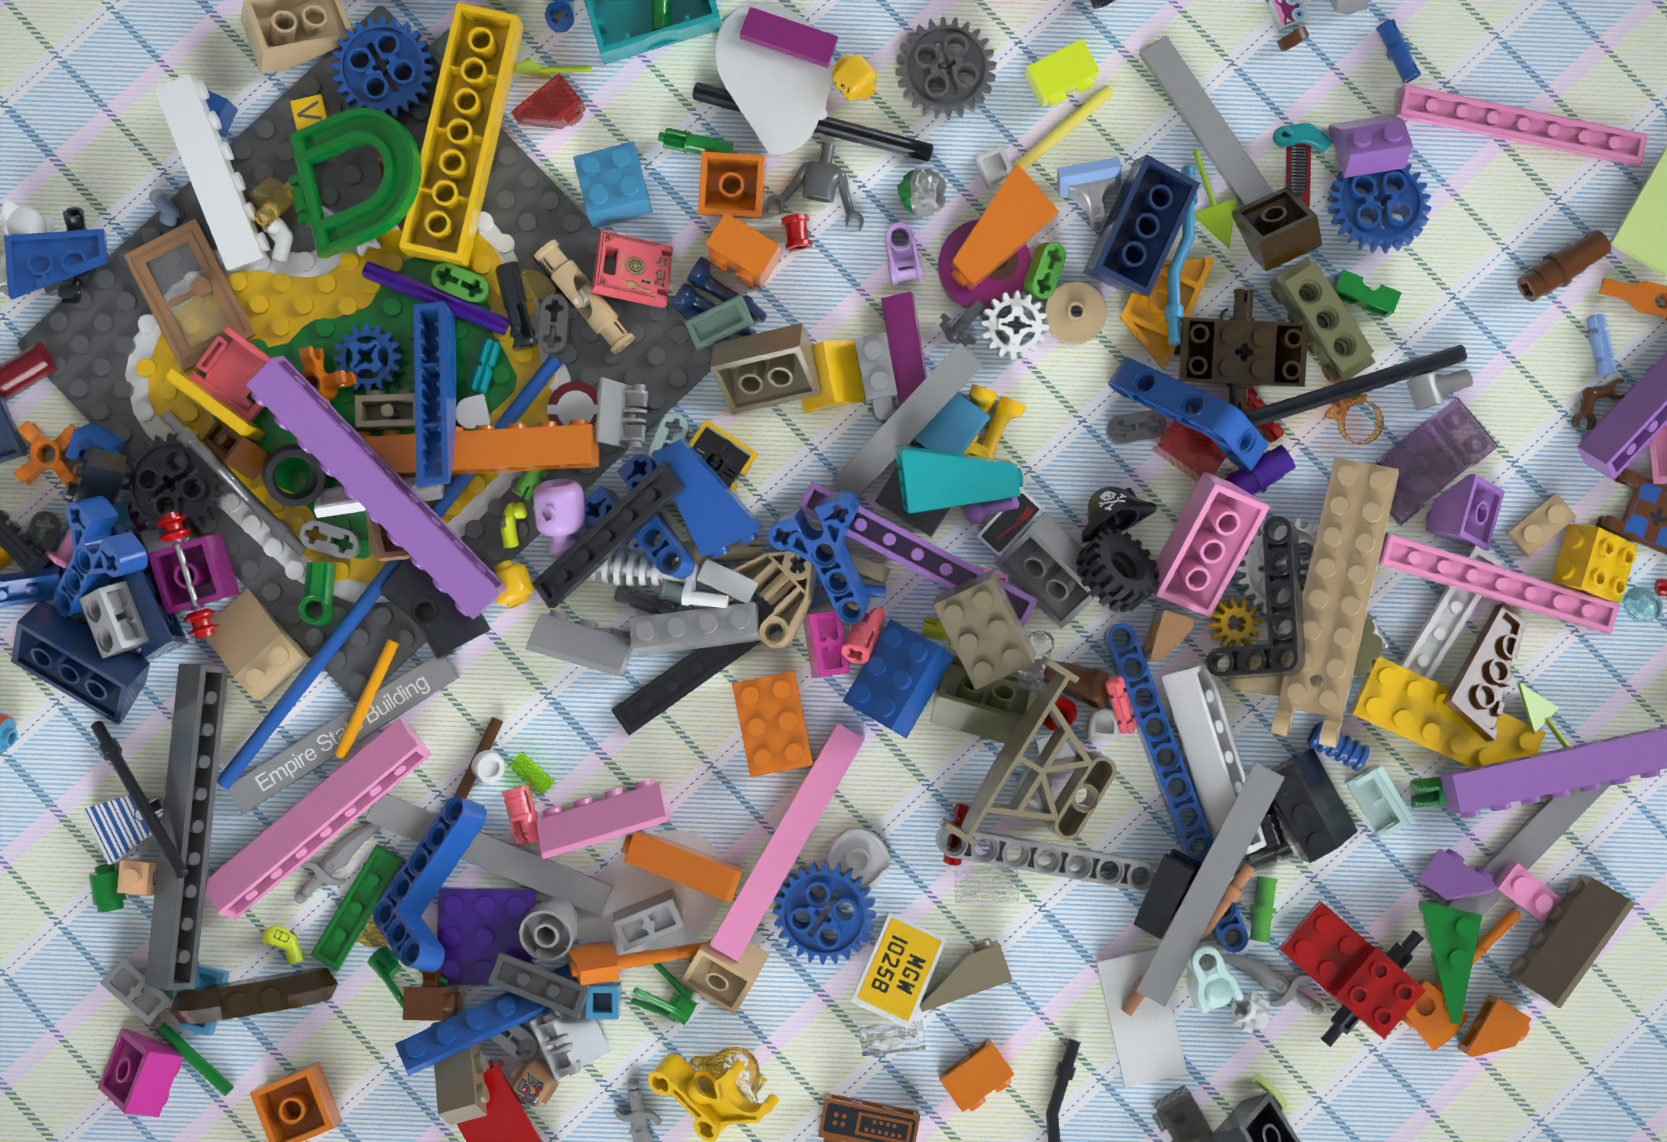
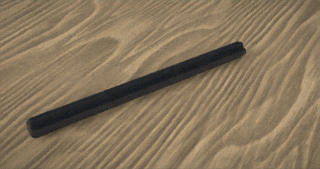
[692,82,934,162]
[1243,345,1468,427]

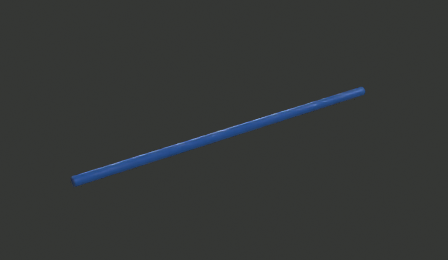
[217,355,562,790]

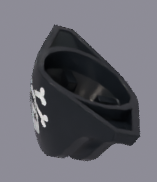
[1081,487,1157,543]

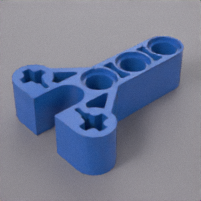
[585,454,695,579]
[768,491,870,624]
[53,496,148,617]

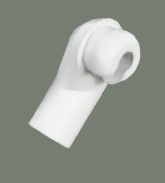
[262,216,293,263]

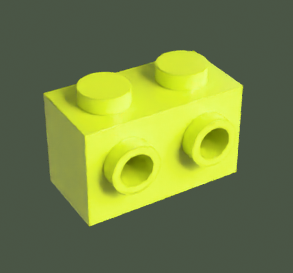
[1024,38,1100,108]

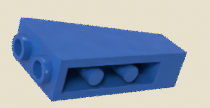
[651,439,763,559]

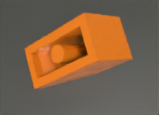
[1457,994,1532,1057]

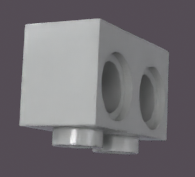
[79,581,149,659]

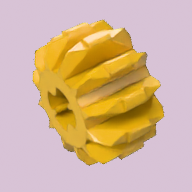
[1206,597,1262,648]

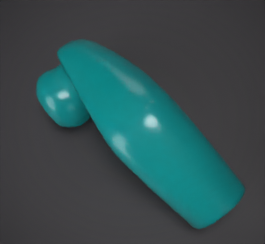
[1272,123,1333,154]

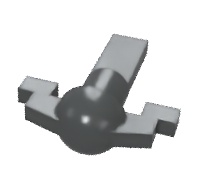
[939,299,985,347]

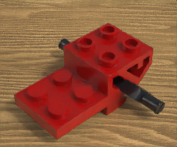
[1278,901,1426,1048]

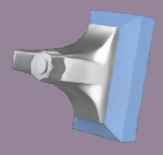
[1057,157,1122,229]

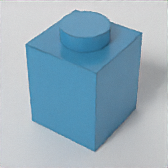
[586,982,621,1019]

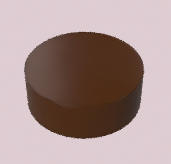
[1277,26,1310,52]

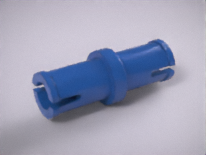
[1376,19,1422,84]

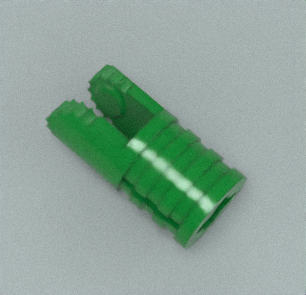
[1410,776,1446,808]

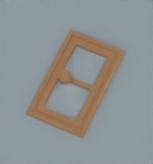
[123,218,256,372]

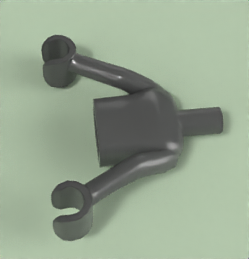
[766,143,864,231]

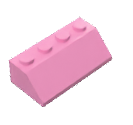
[1153,471,1270,617]
[536,778,672,859]

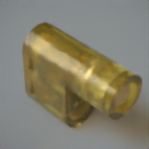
[249,176,294,227]

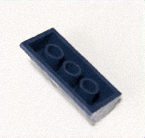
[1083,154,1201,297]
[108,523,189,659]
[11,600,150,725]

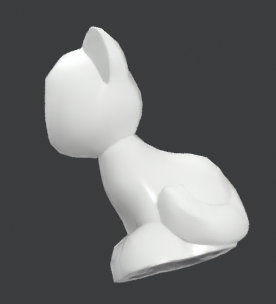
[0,201,54,298]

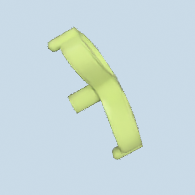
[1250,1074,1288,1113]

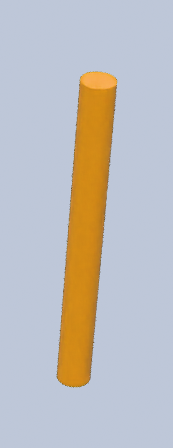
[334,639,399,760]

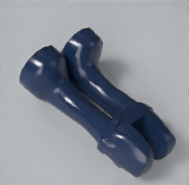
[671,256,767,337]

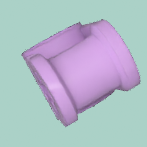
[885,223,923,286]

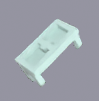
[1344,765,1416,837]

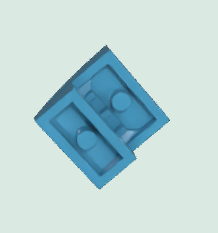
[914,393,990,454]

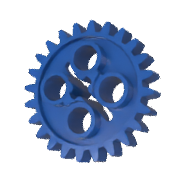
[331,16,436,119]
[1327,163,1432,254]
[772,860,877,965]

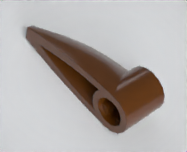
[1021,661,1112,710]

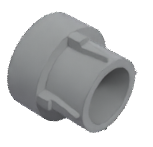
[519,897,578,961]

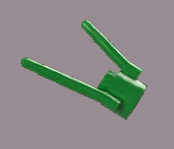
[367,945,448,1008]
[631,950,697,1025]

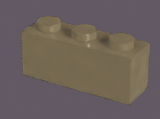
[431,1020,490,1125]

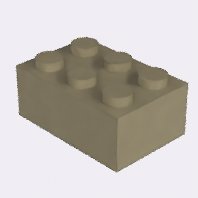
[933,569,1036,690]

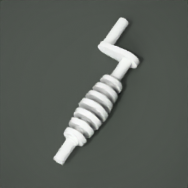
[550,551,729,608]

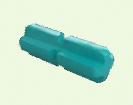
[469,339,501,394]

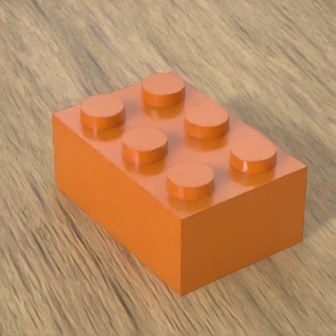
[732,671,813,778]

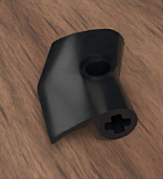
[380,559,491,660]

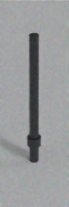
[91,721,189,879]

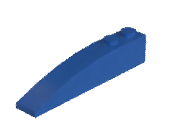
[413,301,456,487]

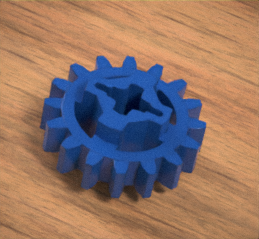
[333,323,404,392]

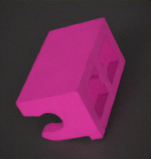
[803,611,850,679]

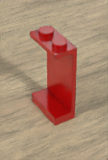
[456,1059,543,1142]

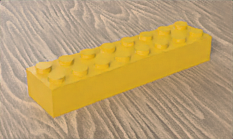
[399,2,524,269]

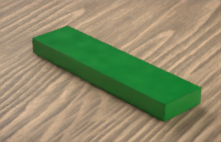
[310,844,405,971]

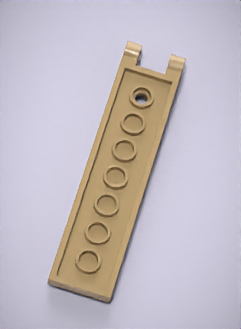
[1271,457,1399,748]

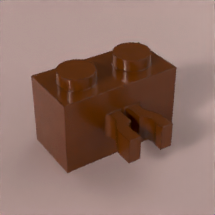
[402,967,463,1021]

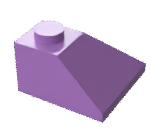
[1425,474,1505,551]

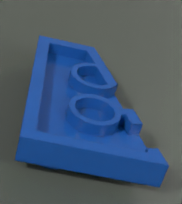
[4,229,108,300]

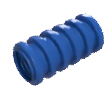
[1307,722,1370,771]

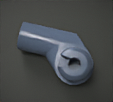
[149,189,180,226]

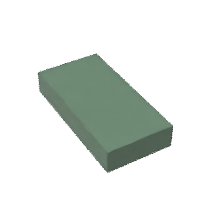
[684,295,754,350]

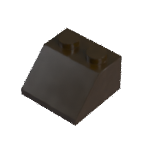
[1232,186,1323,272]

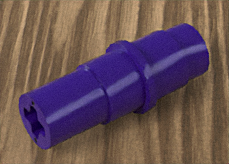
[1224,444,1296,495]

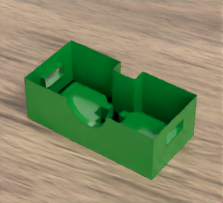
[1332,269,1402,318]

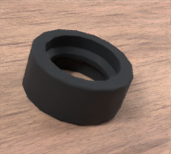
[262,444,326,507]

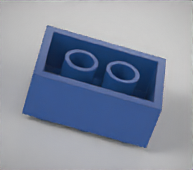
[843,619,955,739]

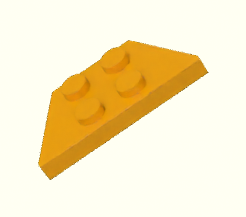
[1119,257,1215,370]

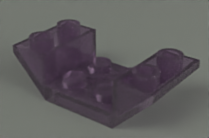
[1372,398,1499,526]

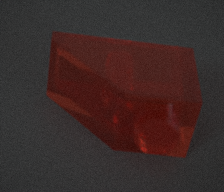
[511,73,586,129]

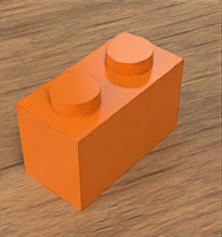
[938,1038,1015,1113]

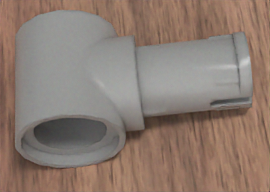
[1406,369,1473,411]

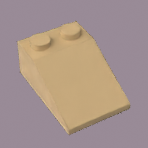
[241,0,354,74]
[205,588,312,700]

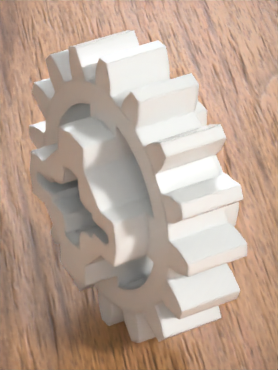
[980,291,1049,360]

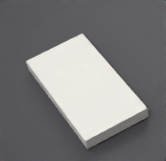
[1096,947,1188,1088]

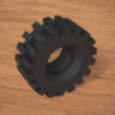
[1076,529,1160,612]

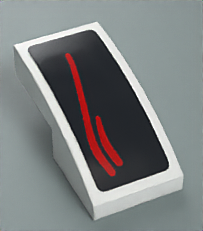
[977,487,1045,557]

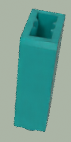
[895,445,1023,514]

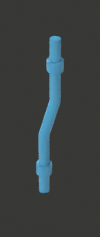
[1165,166,1198,345]

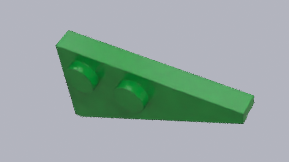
[1418,900,1483,1026]

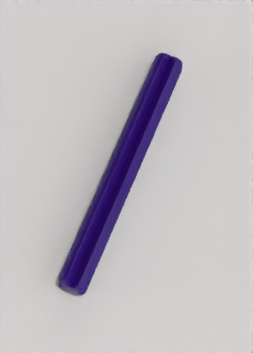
[362,261,510,335]

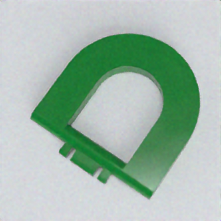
[288,108,422,259]

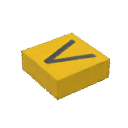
[290,94,328,131]

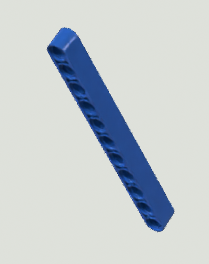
[1104,623,1249,953]

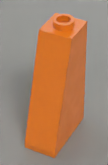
[951,164,1059,290]
[621,830,744,903]

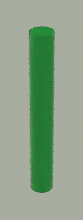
[155,1022,234,1097]

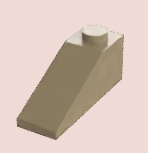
[919,938,1012,1012]

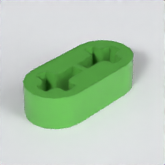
[1024,242,1066,299]
[431,262,491,305]

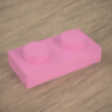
[1494,860,1561,923]

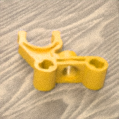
[648,1053,779,1142]

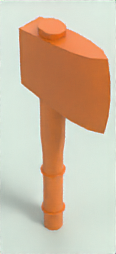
[1401,907,1522,1052]
[565,940,711,985]

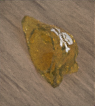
[690,1047,767,1103]

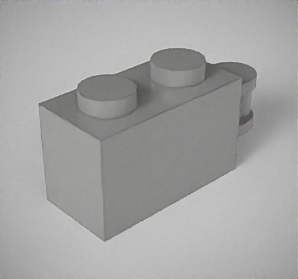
[854,332,897,423]

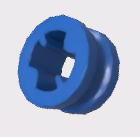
[545,1,574,33]

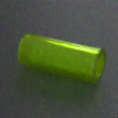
[510,751,555,795]

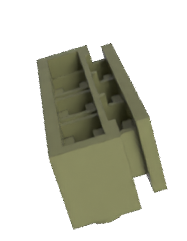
[1269,257,1376,384]

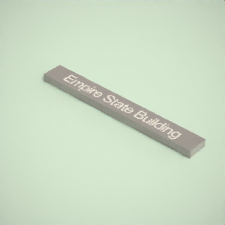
[227,655,459,814]

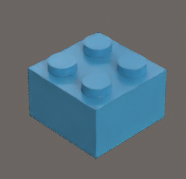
[573,141,653,228]

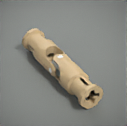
[534,239,635,355]

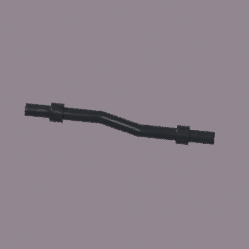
[1046,1038,1081,1142]

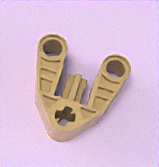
[717,551,817,650]

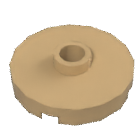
[1044,281,1107,345]

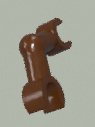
[1572,379,1625,430]

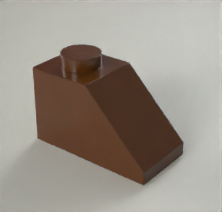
[202,419,270,481]

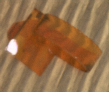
[1324,383,1384,445]

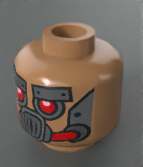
[510,1058,560,1107]

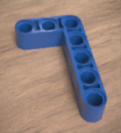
[373,796,487,972]

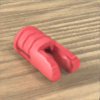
[841,607,886,664]
[502,784,539,846]

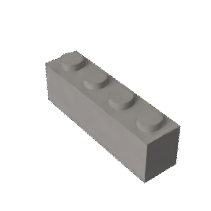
[629,602,762,656]

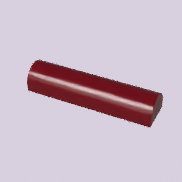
[0,342,58,402]

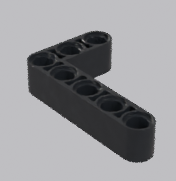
[1206,516,1305,680]

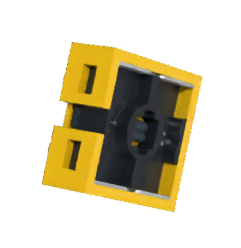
[689,419,759,493]

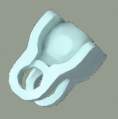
[1186,940,1243,1014]

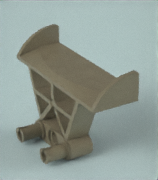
[939,656,1116,847]

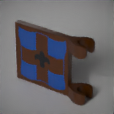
[1596,469,1667,555]

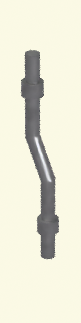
[161,409,308,556]

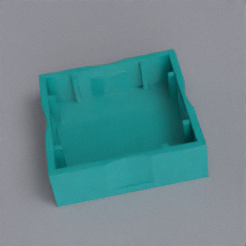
[584,0,722,65]

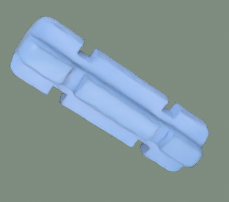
[1586,314,1617,376]

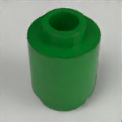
[89,864,126,912]

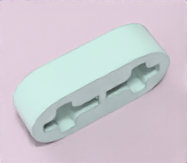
[648,413,689,458]

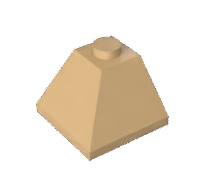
[680,942,770,1014]

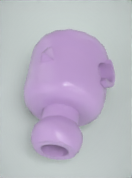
[533,479,586,559]

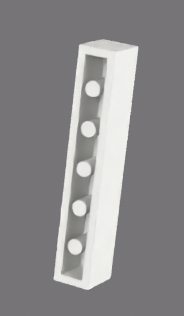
[153,74,270,271]
[1161,663,1267,854]

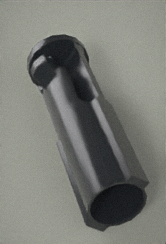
[495,261,539,351]

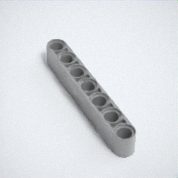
[936,827,1155,891]

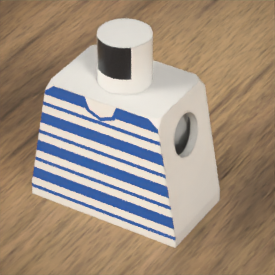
[82,795,164,865]

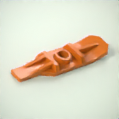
[1599,278,1667,319]

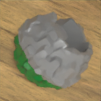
[897,168,947,218]

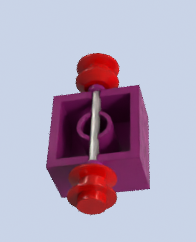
[148,511,240,640]

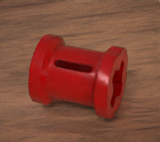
[781,214,813,251]

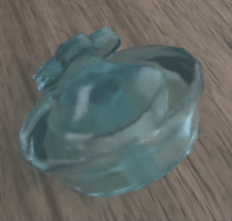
[1623,587,1663,623]

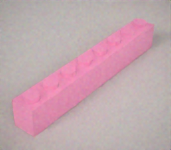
[205,718,432,920]

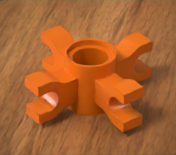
[298,346,357,404]
[13,420,79,486]

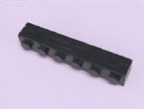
[0,509,49,575]

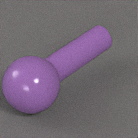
[964,497,1019,524]

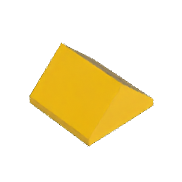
[801,340,865,414]

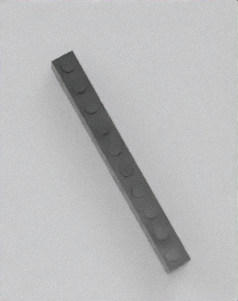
[145,664,228,990]

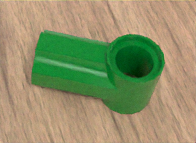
[298,561,337,626]

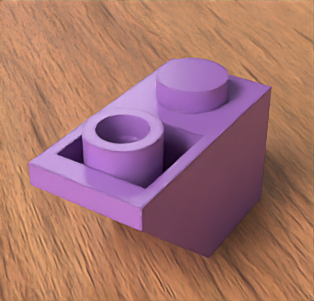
[1417,849,1497,902]

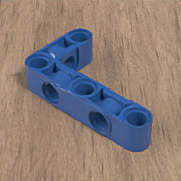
[1107,357,1269,472]

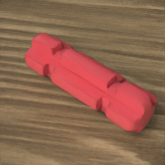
[1105,676,1137,734]

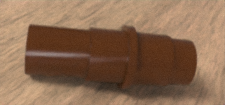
[1517,230,1611,302]

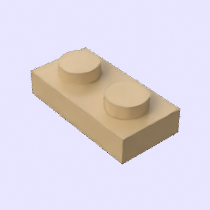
[1505,493,1577,557]

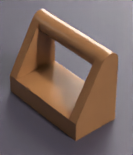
[1143,610,1195,662]

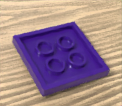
[437,887,536,986]

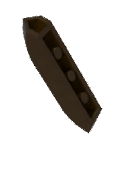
[169,967,338,1024]

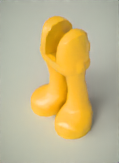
[963,384,1027,458]

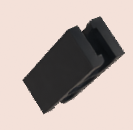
[1133,849,1202,940]

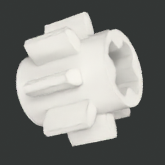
[1230,991,1271,1034]

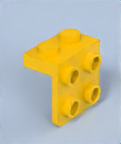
[1551,524,1636,604]

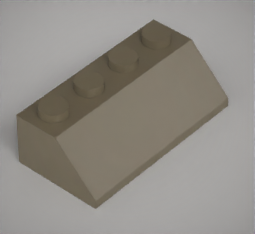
[1507,875,1636,1009]

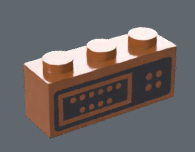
[818,1092,920,1142]

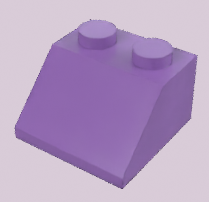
[1328,115,1413,178]

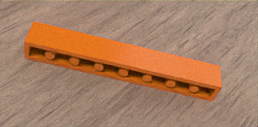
[358,419,599,478]

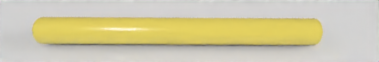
[1012,85,1114,171]

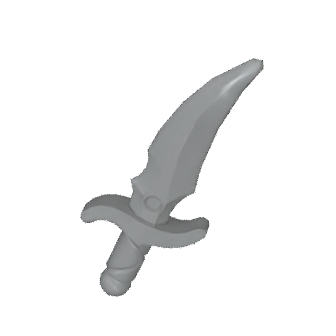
[294,823,382,904]
[1220,954,1323,1015]
[614,1078,662,1142]

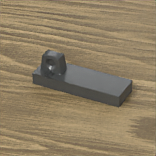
[488,952,591,1018]

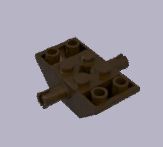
[1179,289,1309,413]

